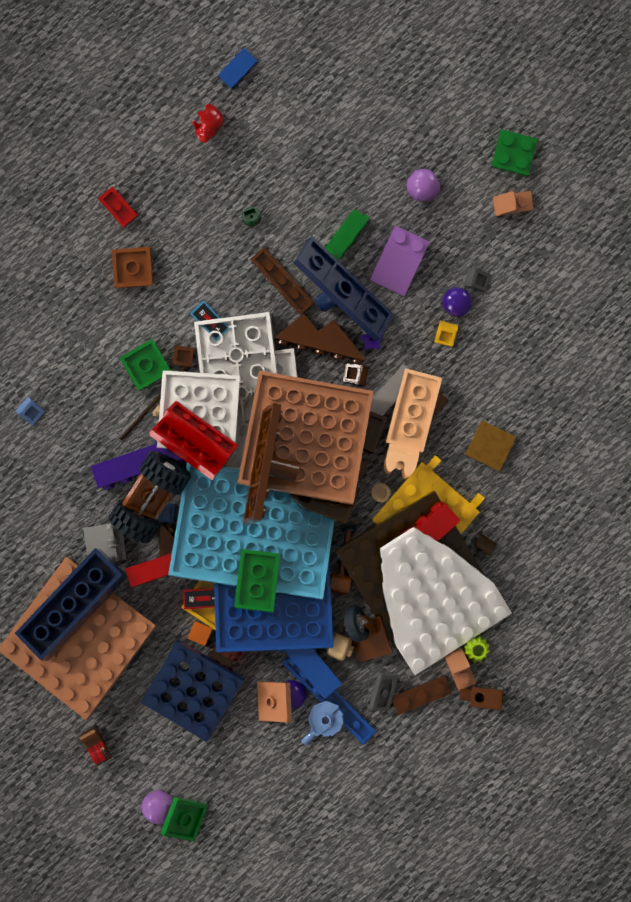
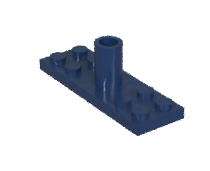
[293,236,393,341]

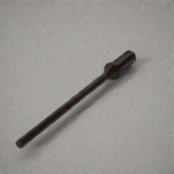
[119,366,187,440]

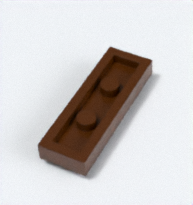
[392,675,452,715]

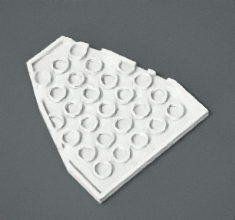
[380,527,512,675]

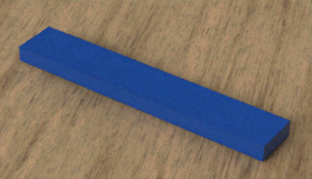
[282,656,377,745]

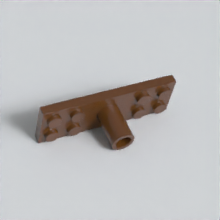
[243,403,299,525]

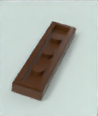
[250,247,315,316]

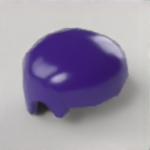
[442,287,471,317]
[286,680,307,710]

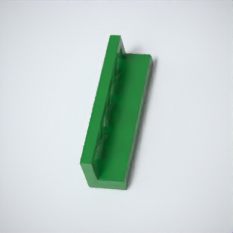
[325,209,370,261]

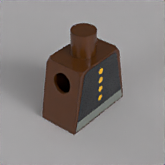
[460,685,504,710]

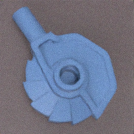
[301,701,344,746]

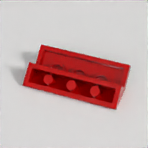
[149,401,239,480]

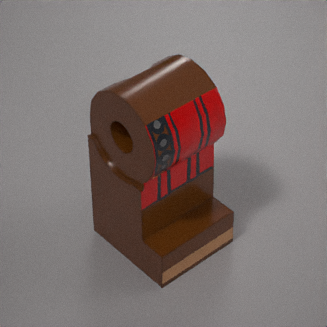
[79,725,112,766]

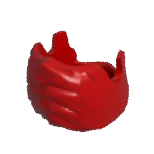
[192,103,224,143]

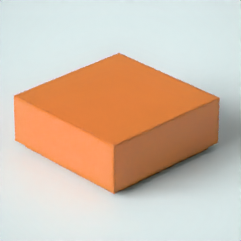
[187,620,213,646]

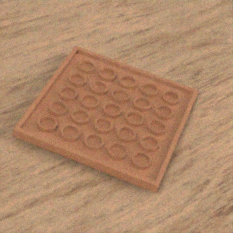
[238,371,373,505]
[0,557,157,720]

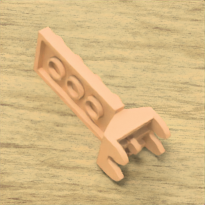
[384,368,442,479]

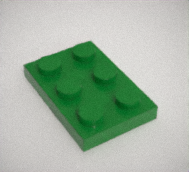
[234,549,280,613]

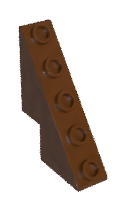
[276,314,366,365]

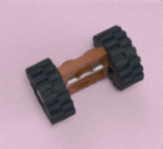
[109,450,191,544]

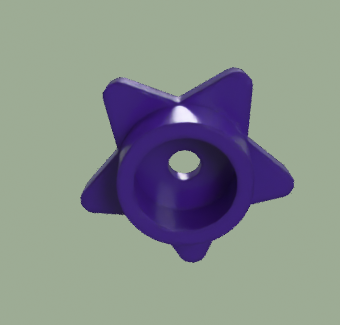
[359,334,384,351]

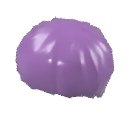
[407,169,440,201]
[141,790,173,825]

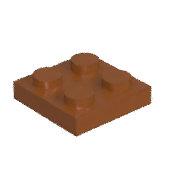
[112,247,153,289]

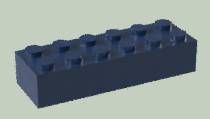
[14,548,128,661]

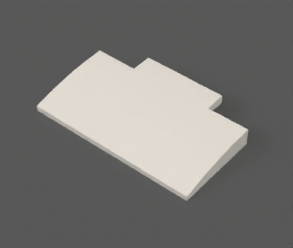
[194,312,298,469]

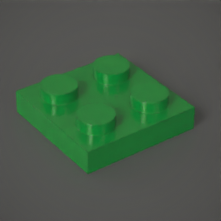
[491,129,538,177]
[119,339,171,391]
[161,797,208,842]

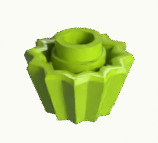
[464,636,490,663]

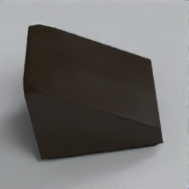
[474,533,496,556]

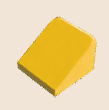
[434,320,458,347]

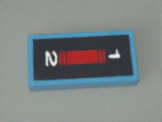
[190,301,230,341]

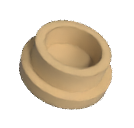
[371,483,391,502]

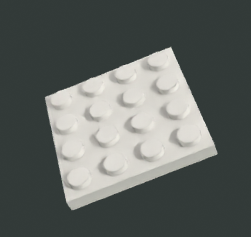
[157,371,240,453]

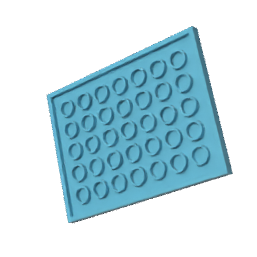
[168,463,334,600]

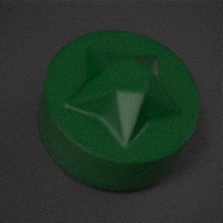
[242,207,262,227]

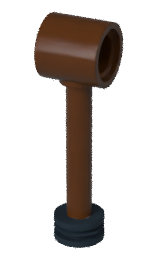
[330,521,358,595]

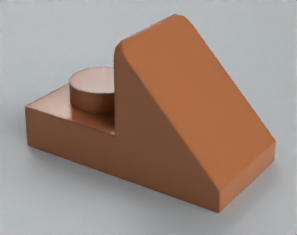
[493,191,534,216]
[445,647,476,690]

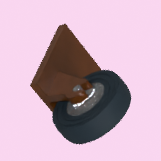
[344,606,393,663]

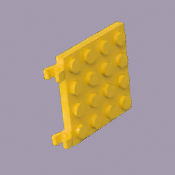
[372,455,485,534]

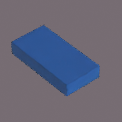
[218,48,258,89]

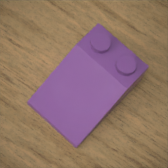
[370,226,430,296]

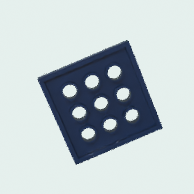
[141,639,245,742]

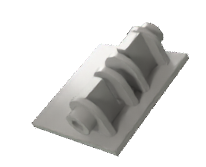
[83,523,127,562]

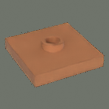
[257,681,292,722]

